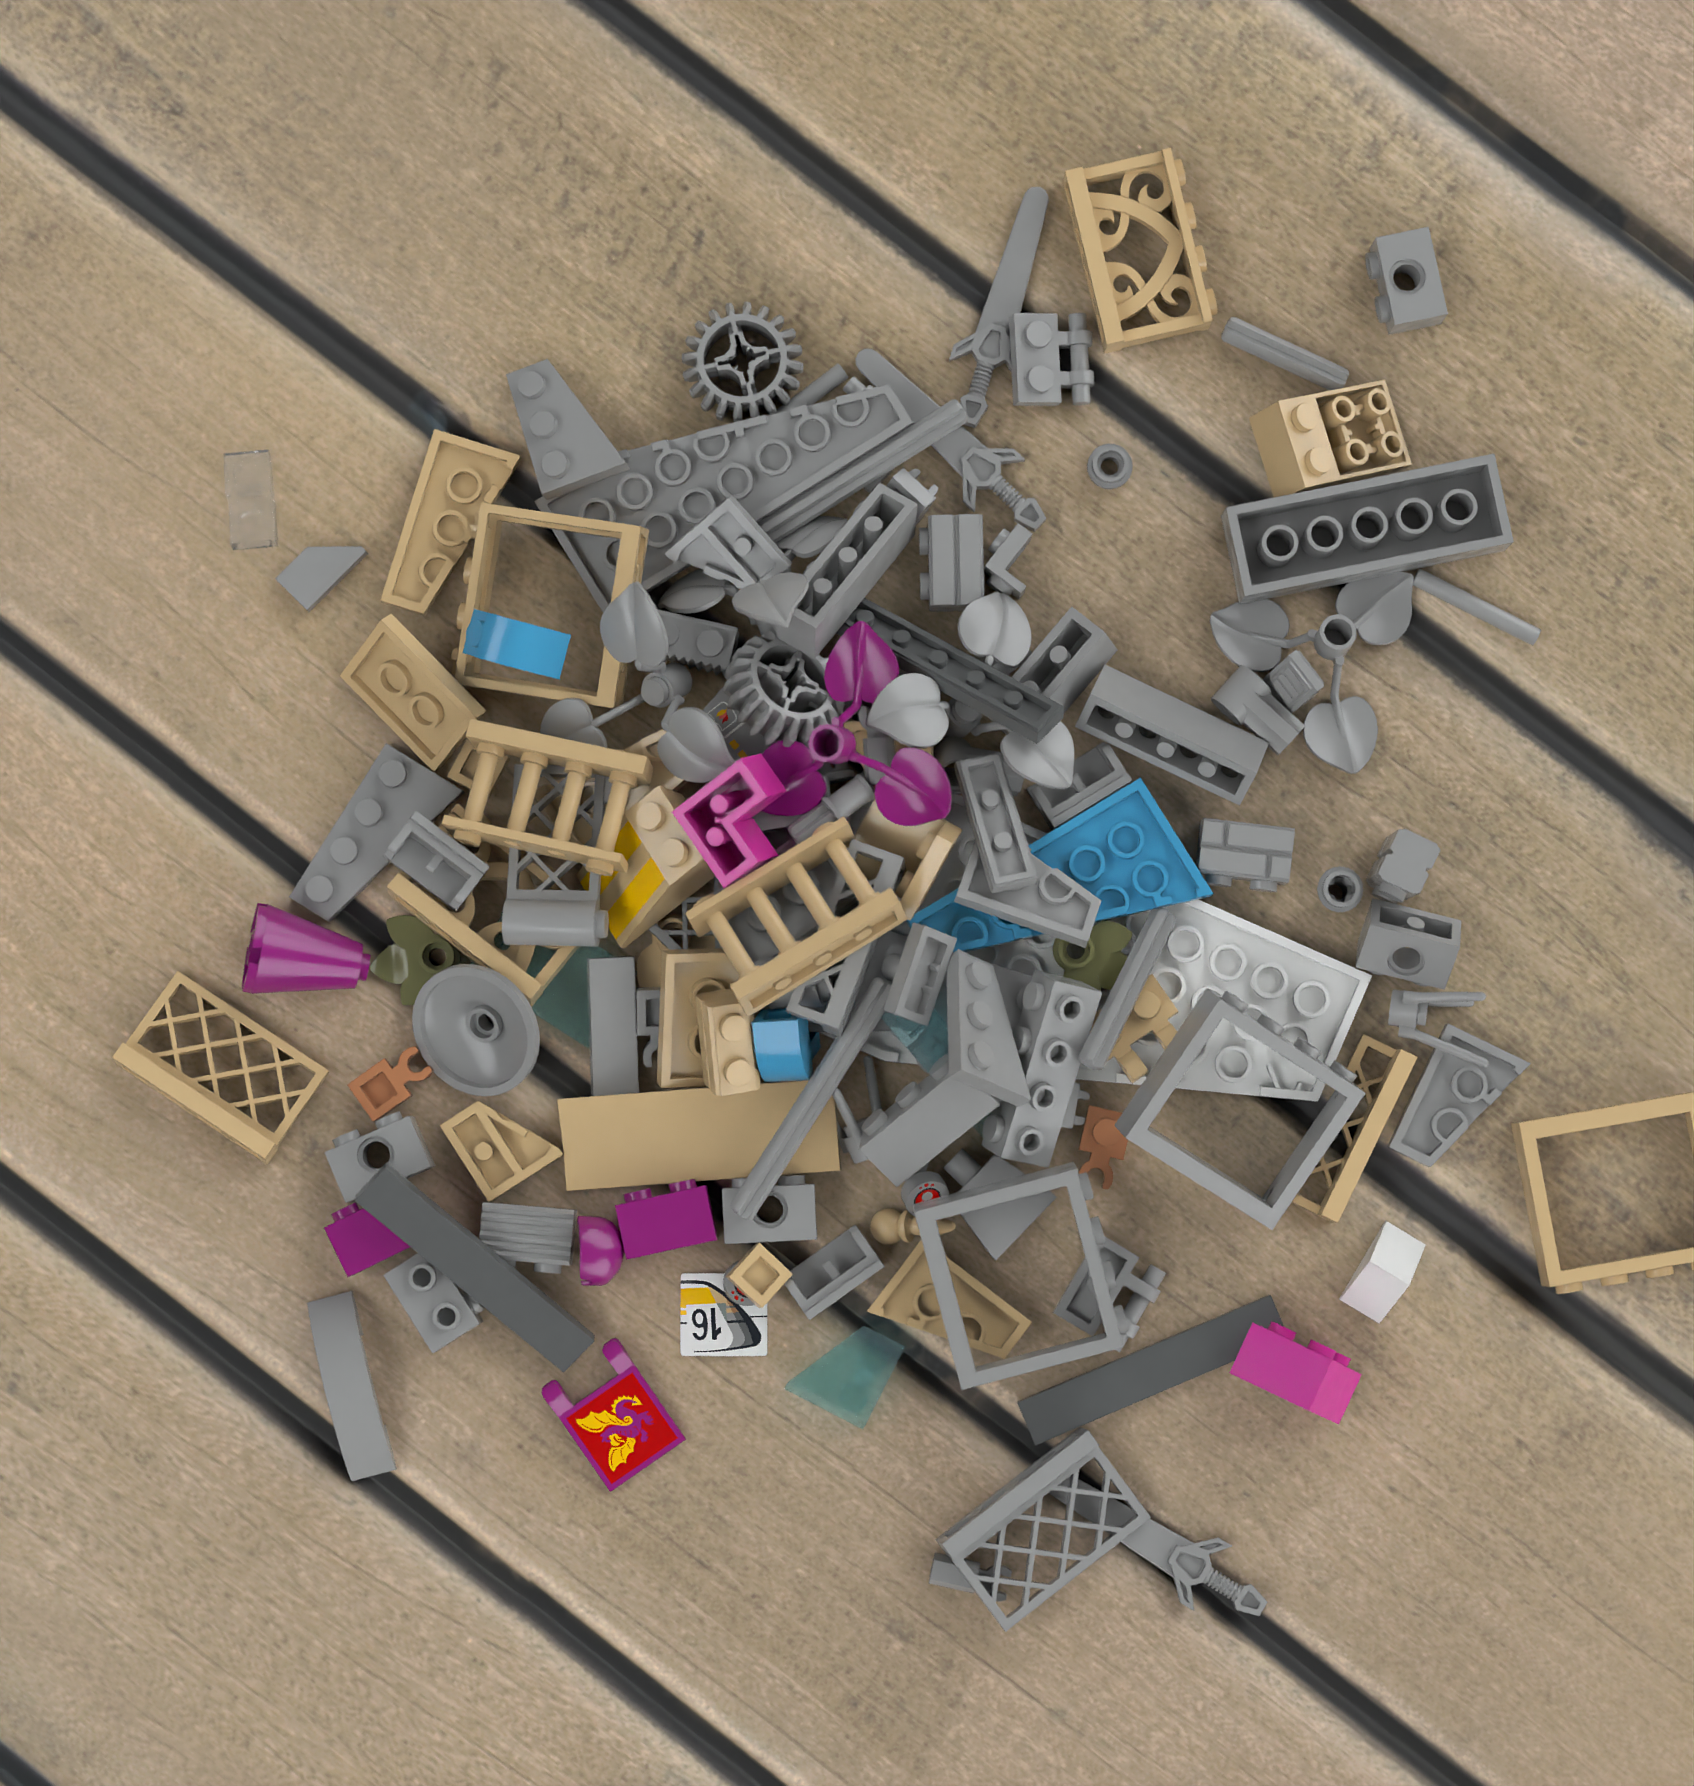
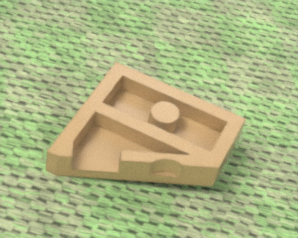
[440,1101,564,1203]

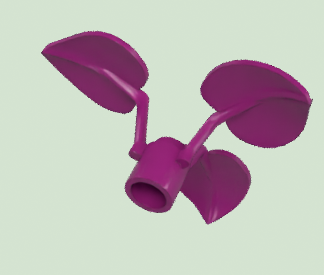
[762,621,952,826]

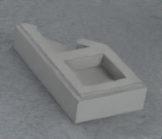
[275,546,368,612]

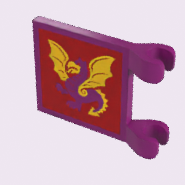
[541,1338,686,1492]

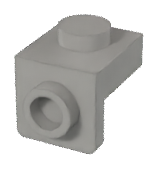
[984,523,1032,599]

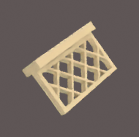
[112,971,329,1165]

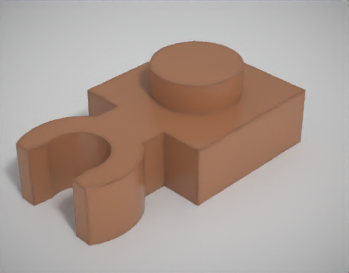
[347,1046,434,1122]
[1078,1105,1128,1190]

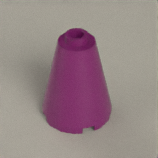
[242,903,371,994]

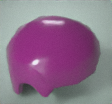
[577,1216,625,1286]

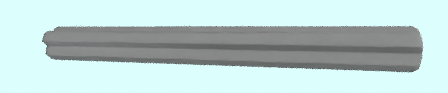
[757,399,968,543]
[730,977,891,1220]

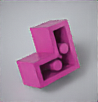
[672,753,787,888]
[1229,1321,1362,1424]

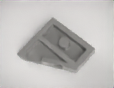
[664,494,792,589]

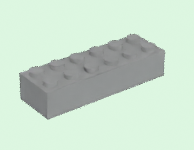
[1221,454,1514,604]

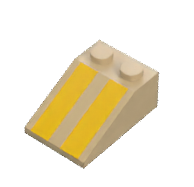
[576,785,715,948]

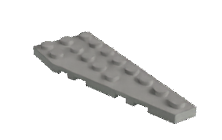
[535,384,914,613]

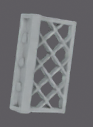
[935,1427,1151,1632]

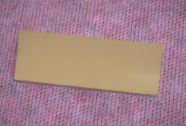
[557,1080,841,1191]

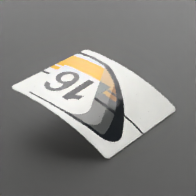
[680,1273,767,1356]

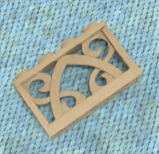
[1063,148,1218,354]
[387,804,580,1007]

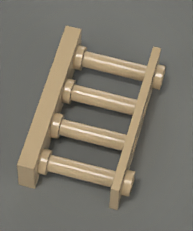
[442,718,654,876]
[685,817,908,1017]

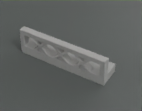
[786,839,906,1037]

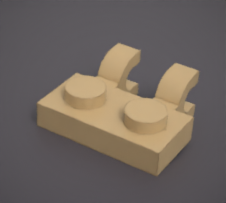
[1090,974,1178,1084]

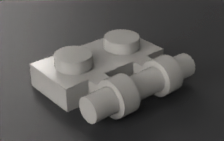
[1009,313,1094,406]
[1053,1236,1166,1352]

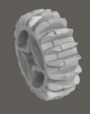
[682,302,803,422]
[723,630,845,747]

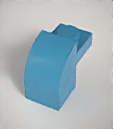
[463,609,571,680]
[752,1008,821,1082]

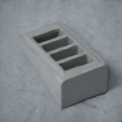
[1263,650,1324,713]

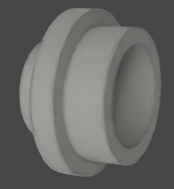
[1087,444,1133,489]

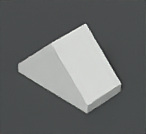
[1339,1221,1426,1323]

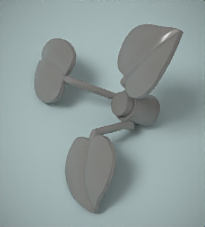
[658,516,848,636]
[1210,572,1414,774]
[540,581,735,783]
[865,591,1074,789]

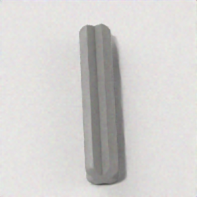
[1221,317,1349,390]

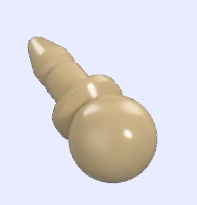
[870,1208,956,1245]

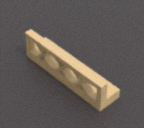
[1292,1034,1418,1223]

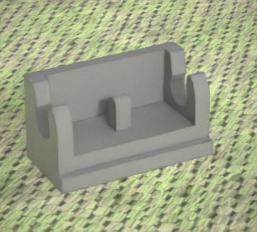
[1026,742,1133,831]
[383,811,490,912]
[784,1225,885,1320]

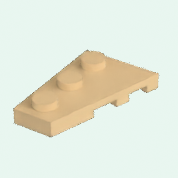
[867,1240,1032,1359]

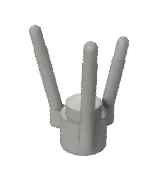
[1388,989,1489,1067]
[832,1055,882,1164]

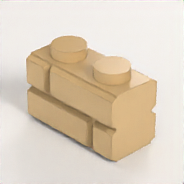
[695,988,761,1096]

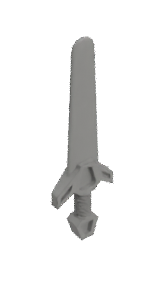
[949,187,1049,428]
[856,348,1046,532]
[1049,1476,1268,1616]

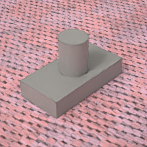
[882,922,957,1026]

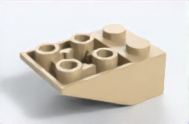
[1249,380,1412,497]

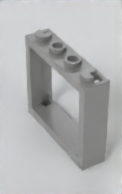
[1114,988,1366,1230]
[913,1162,1129,1390]

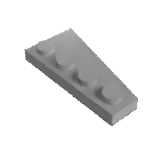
[289,743,465,922]

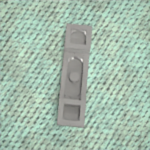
[307,1291,397,1481]

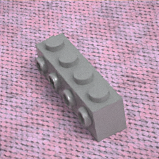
[776,482,918,659]
[1075,664,1269,805]
[981,970,1102,1168]

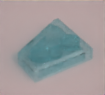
[784,1325,905,1429]

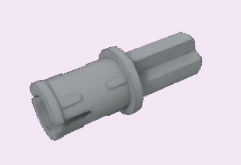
[788,774,875,845]

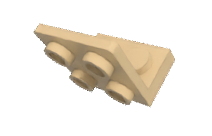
[847,799,963,921]

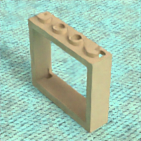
[450,503,649,708]
[1511,1092,1694,1294]

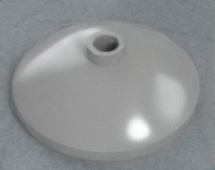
[412,964,540,1096]

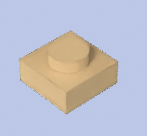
[447,739,510,799]
[726,1243,793,1308]

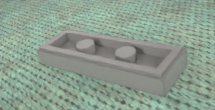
[954,752,1038,894]
[587,956,639,1096]

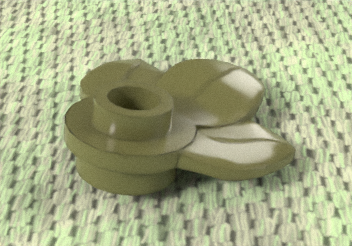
[370,915,461,1005]
[1053,921,1133,991]

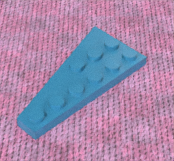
[906,777,1214,952]

